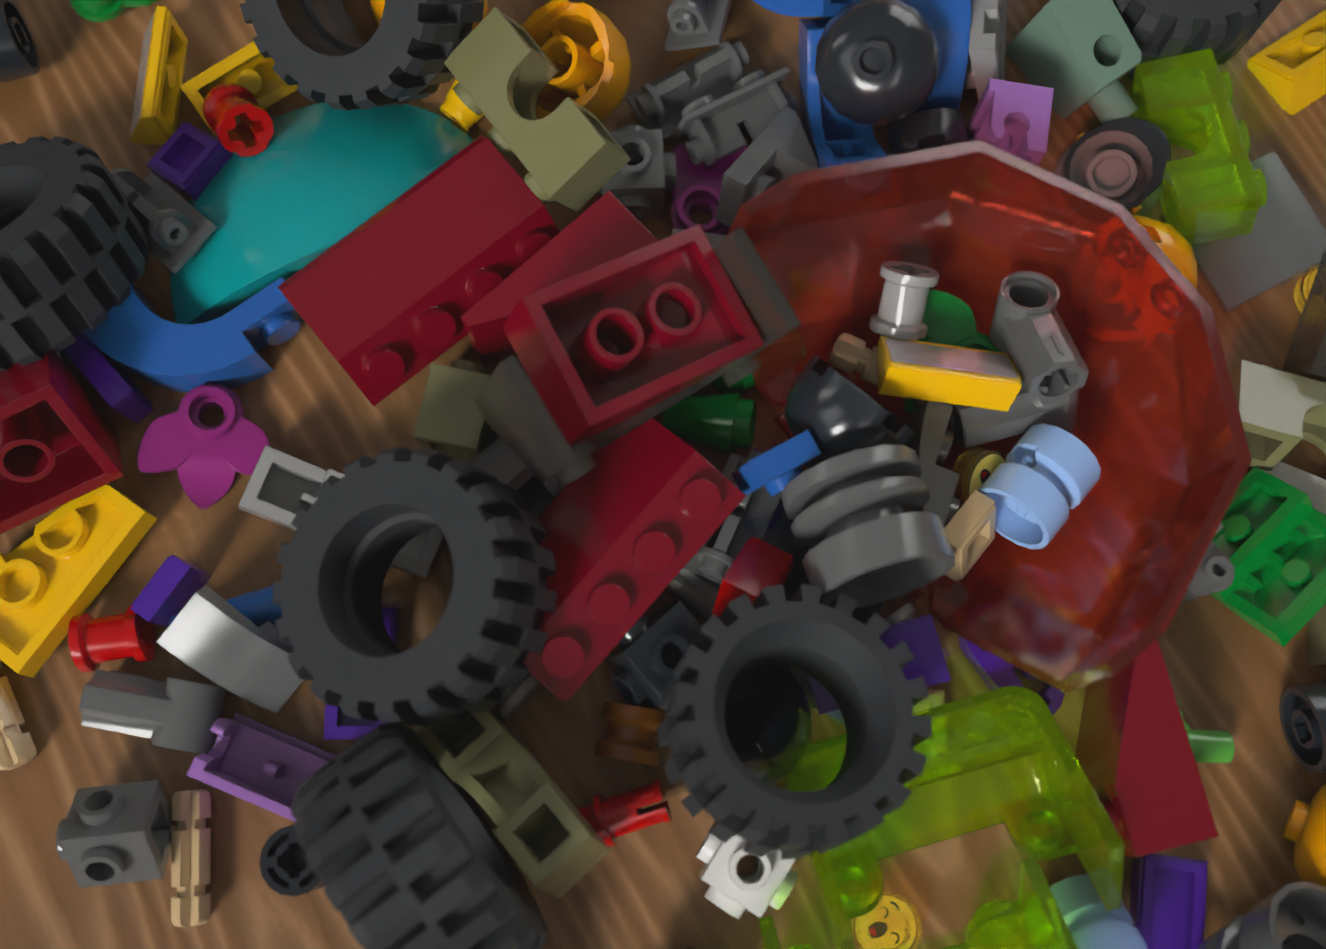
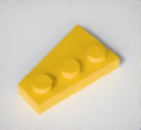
[0,483,157,678]

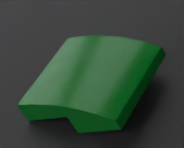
[1193,466,1326,647]

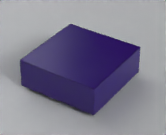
[146,121,233,201]
[131,554,211,627]

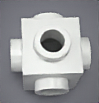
[695,833,798,919]

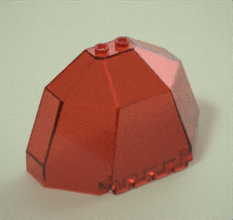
[719,139,1252,693]

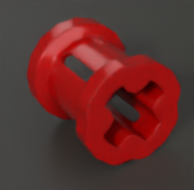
[202,82,274,157]
[68,605,157,673]

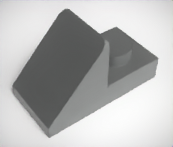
[716,106,820,231]

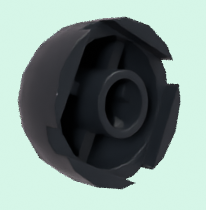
[815,0,942,126]
[784,354,918,468]
[724,665,812,785]

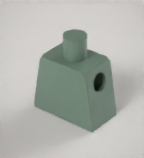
[1006,0,1142,124]

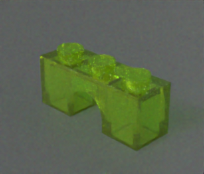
[1131,48,1267,245]

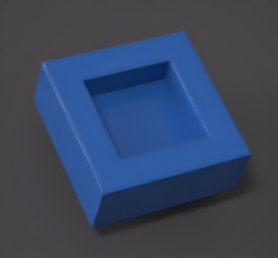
[731,430,821,497]

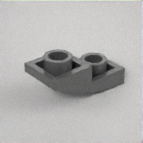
[906,400,960,528]
[157,585,304,713]

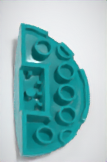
[170,103,475,324]

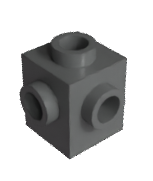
[597,125,676,220]
[56,779,177,888]

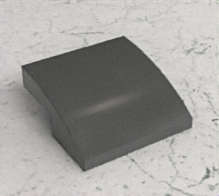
[1163,151,1326,314]

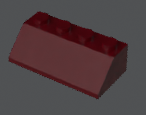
[278,135,560,406]
[523,411,746,703]

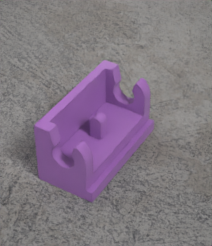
[966,78,1054,206]
[187,713,338,822]

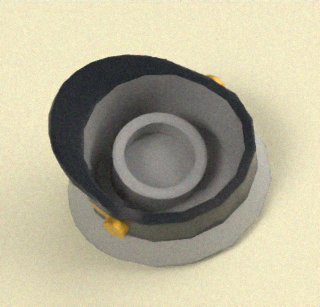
[1052,117,1172,230]

